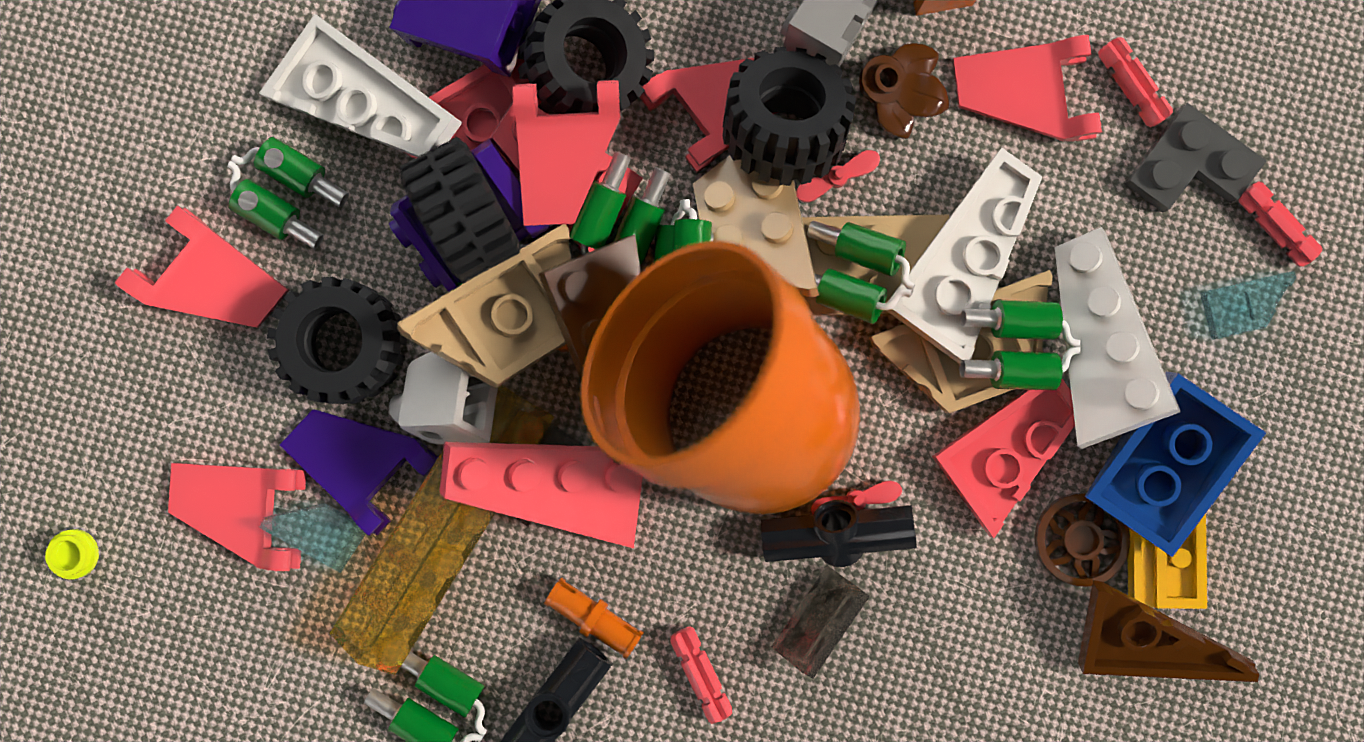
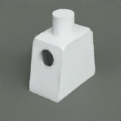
[389,352,498,444]

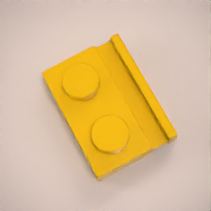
[1128,514,1207,609]

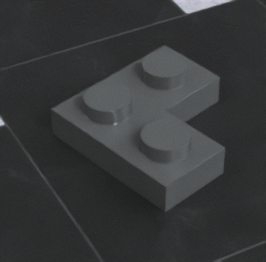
[1124,103,1266,213]

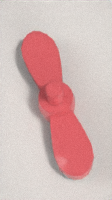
[796,150,880,203]
[811,480,902,515]

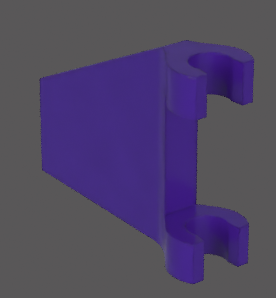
[279,409,443,536]

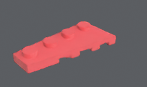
[440,442,643,548]

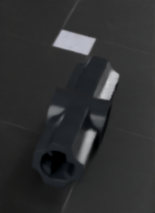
[761,500,917,567]
[499,637,613,742]

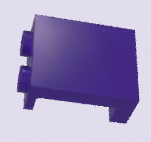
[389,0,541,78]
[388,138,550,292]

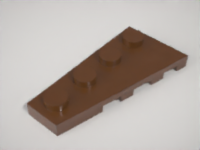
[538,235,641,464]

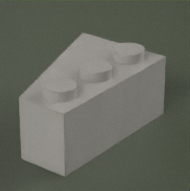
[780,0,879,67]

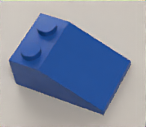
[1085,371,1266,557]

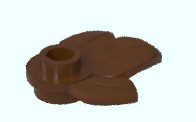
[859,43,949,139]

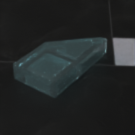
[1200,270,1296,340]
[259,503,366,573]

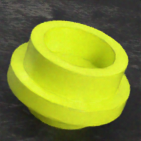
[45,529,99,579]

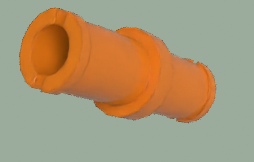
[544,577,644,660]

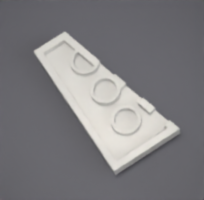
[259,14,462,157]
[886,148,1042,364]
[1054,227,1180,449]

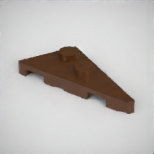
[1078,581,1260,682]

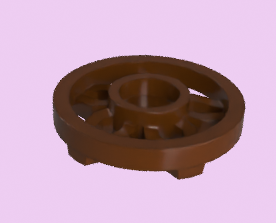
[1034,493,1130,587]

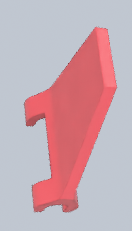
[952,35,1102,141]
[639,58,778,173]
[513,80,620,226]
[115,205,289,328]
[168,463,306,571]

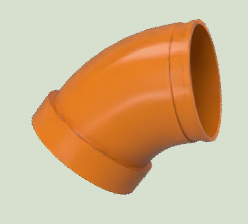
[581,241,860,514]

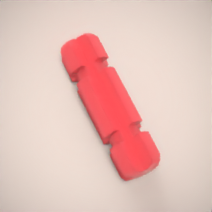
[1098,37,1173,128]
[1238,181,1322,267]
[670,627,732,724]

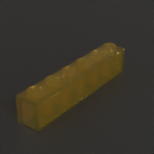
[330,384,555,675]

